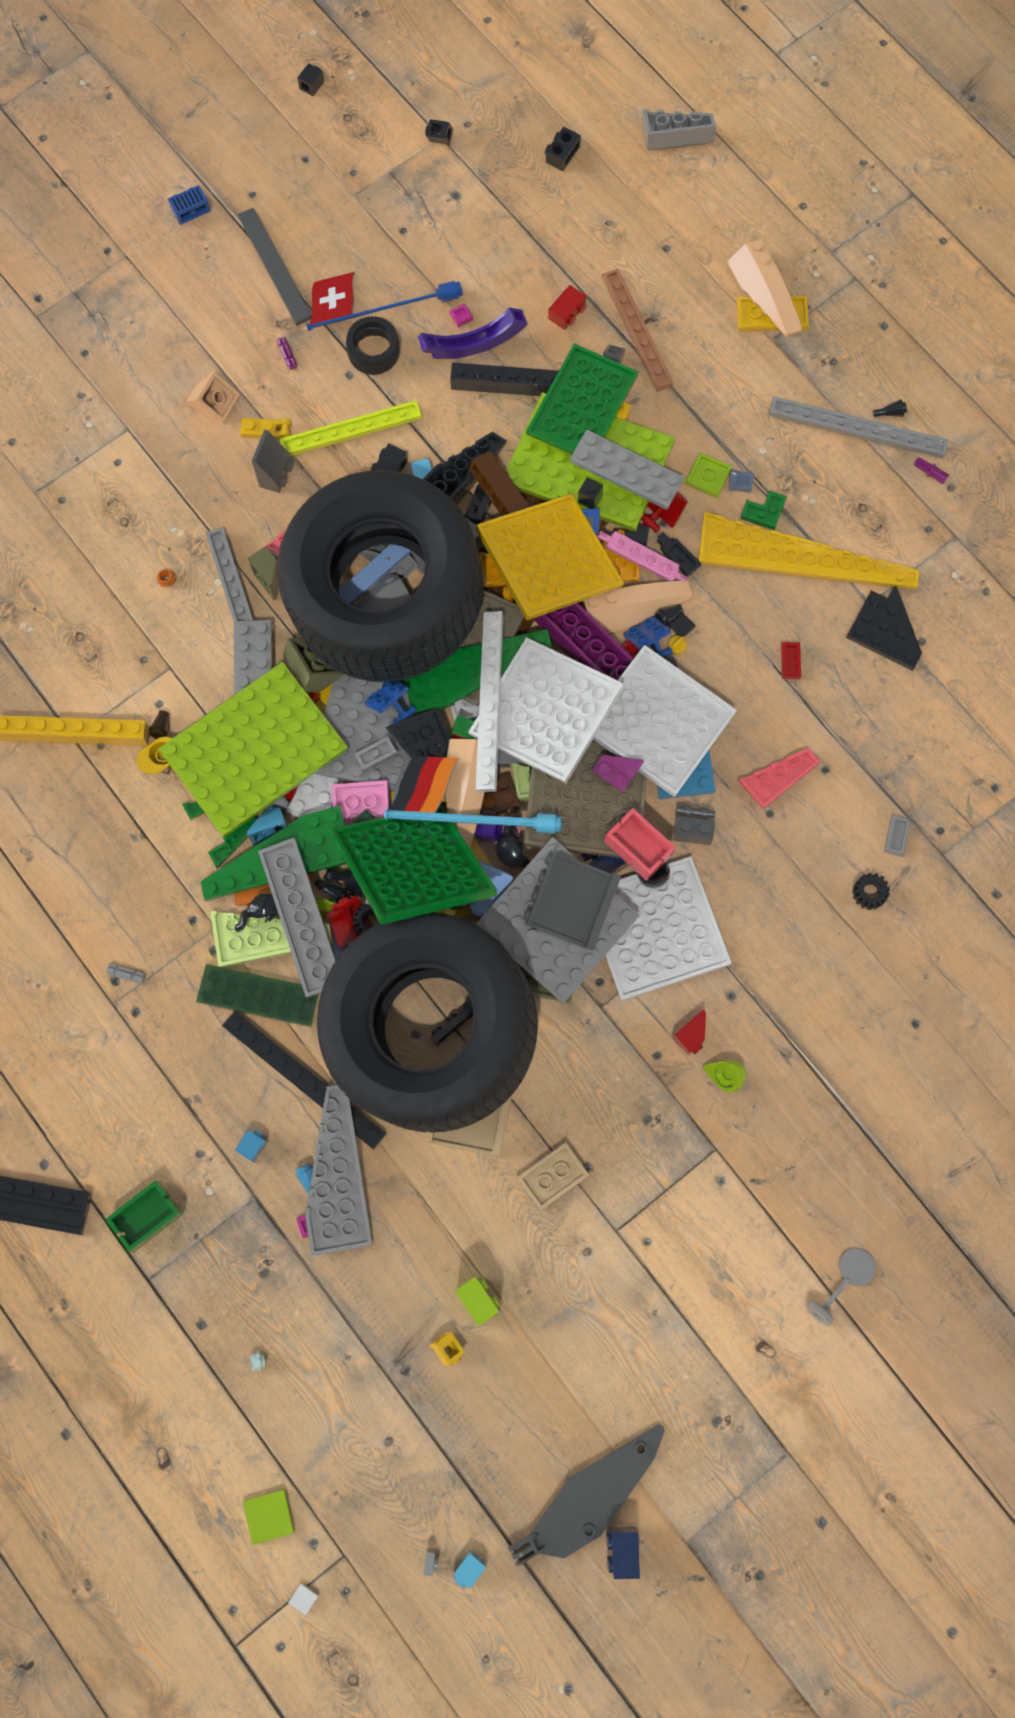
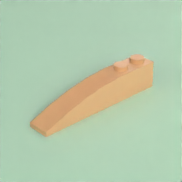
[727,239,802,337]
[582,580,693,634]
[445,739,484,848]

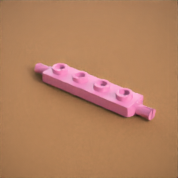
[597,531,687,582]

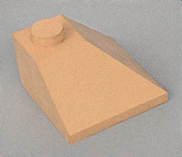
[186,371,240,423]

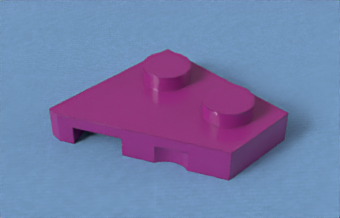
[591,754,644,792]

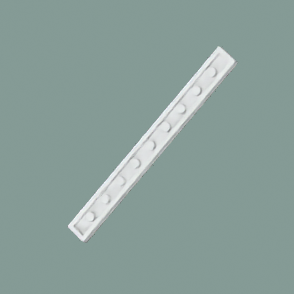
[476,611,504,792]

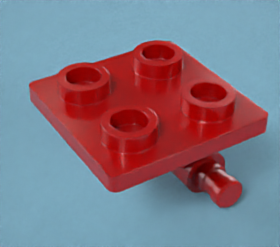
[641,492,688,533]
[325,895,373,949]

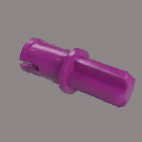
[914,457,949,484]

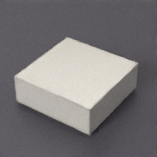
[288,1582,319,1615]

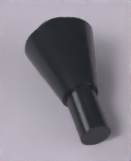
[873,399,907,417]
[315,879,349,903]

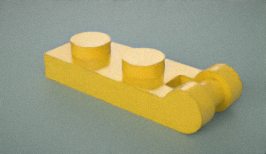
[240,418,291,439]

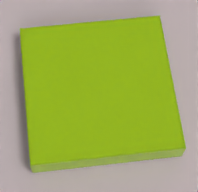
[685,453,733,499]
[243,1489,294,1545]

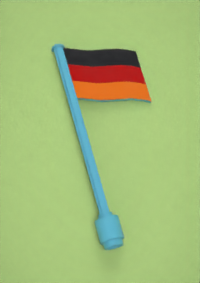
[384,756,562,834]

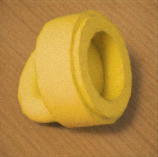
[668,636,687,655]

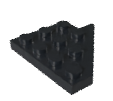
[846,586,922,671]

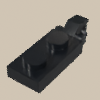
[657,533,701,578]

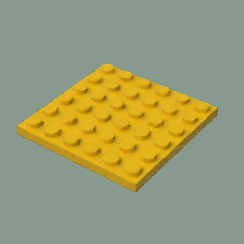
[475,493,624,621]

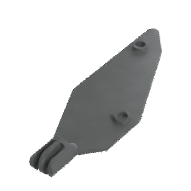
[507,1425,665,1567]

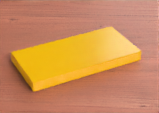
[737,296,809,331]

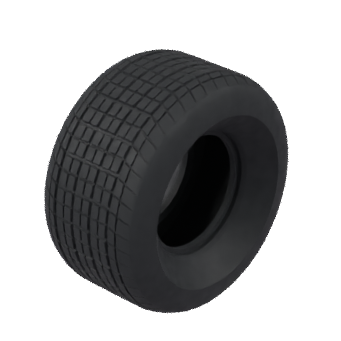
[277,470,483,682]
[317,912,538,1133]

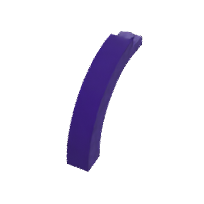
[418,307,528,359]

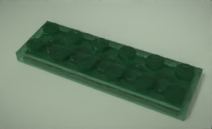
[196,964,319,1028]

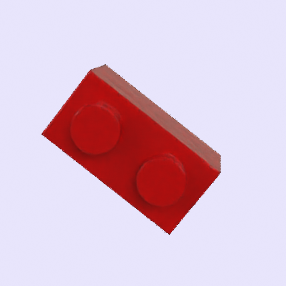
[548,285,587,330]

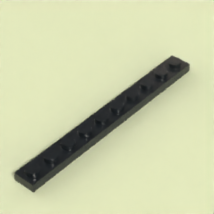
[222,1011,386,1150]

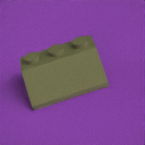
[283,638,343,692]

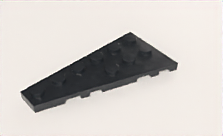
[386,708,482,813]

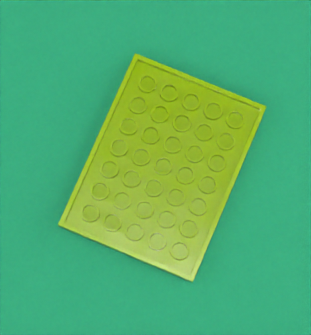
[506,392,676,532]
[158,662,348,838]

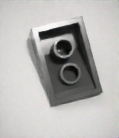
[252,429,293,493]

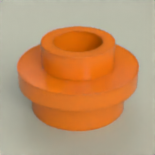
[157,569,176,587]

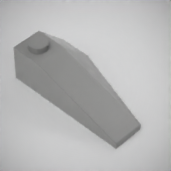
[354,573,411,611]

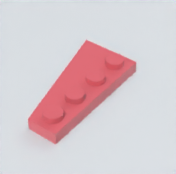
[738,748,821,809]

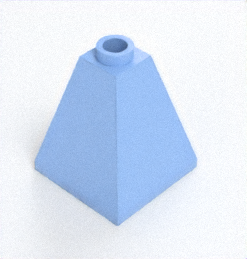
[470,861,515,917]

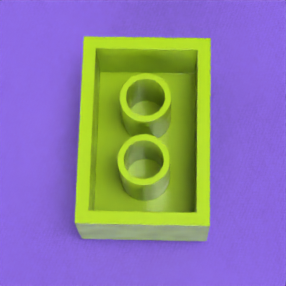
[455,1276,500,1327]

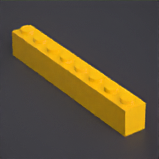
[0,715,149,746]

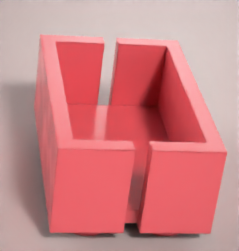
[604,808,676,881]

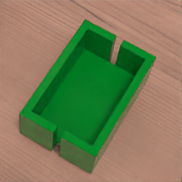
[105,1180,183,1253]

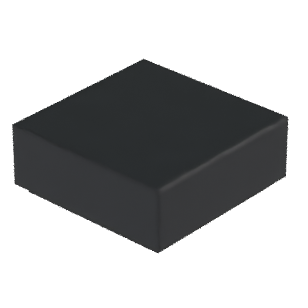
[669,613,696,637]

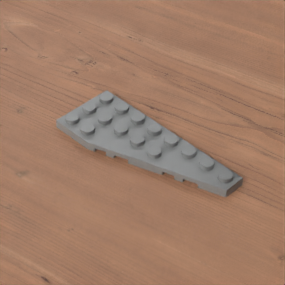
[305,1085,372,1256]

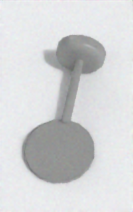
[807,1248,876,1327]

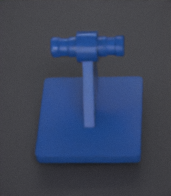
[623,617,673,659]
[364,681,417,724]

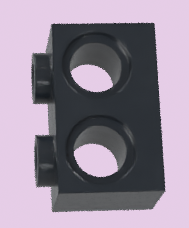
[545,126,581,171]

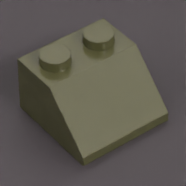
[248,546,279,600]

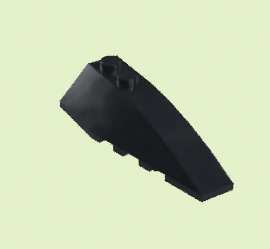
[423,431,507,505]

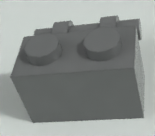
[673,805,715,845]

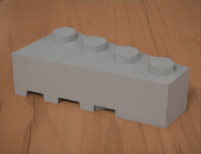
[642,109,716,150]

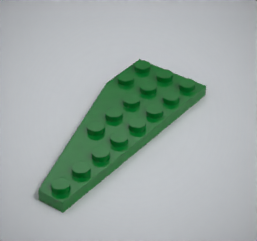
[405,629,552,716]
[200,806,347,901]

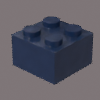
[606,1527,640,1579]

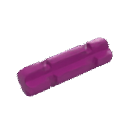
[277,337,297,370]

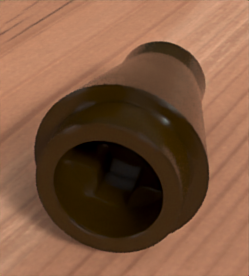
[149,710,170,739]

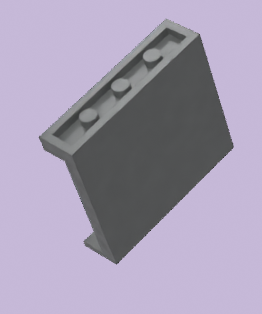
[523,850,621,951]

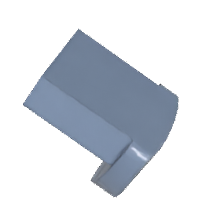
[728,469,754,493]

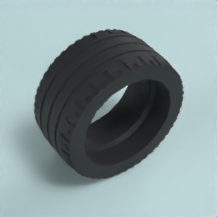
[346,316,400,375]

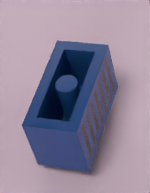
[168,185,211,225]

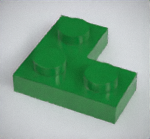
[740,491,787,530]

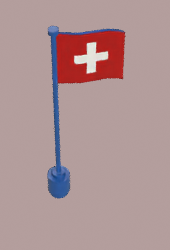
[306,272,462,331]

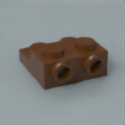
[481,773,520,816]

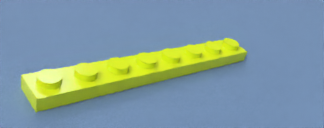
[279,400,422,456]

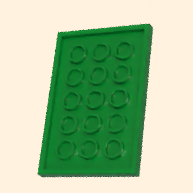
[526,343,639,455]

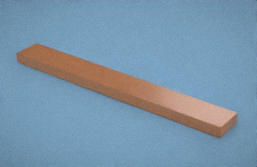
[602,269,674,392]

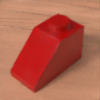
[673,1009,706,1056]

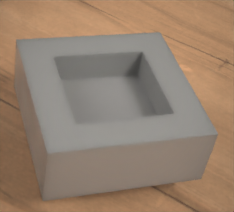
[423,1549,439,1576]

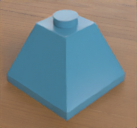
[247,807,287,846]

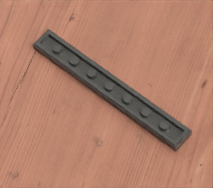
[238,208,311,326]

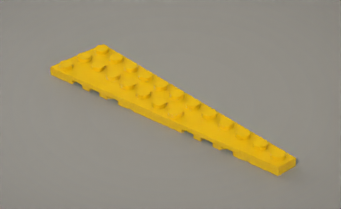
[698,511,919,590]

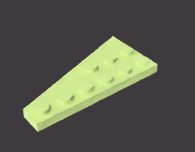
[211,911,333,968]

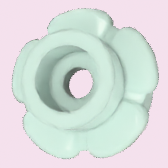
[250,1351,265,1372]

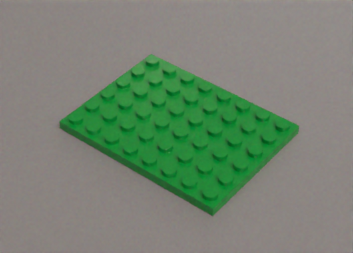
[331,804,497,925]

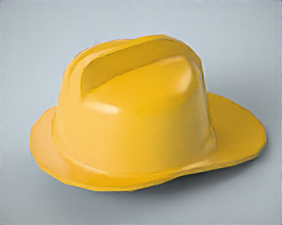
[136,737,172,774]

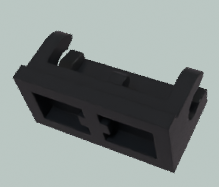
[464,485,492,524]

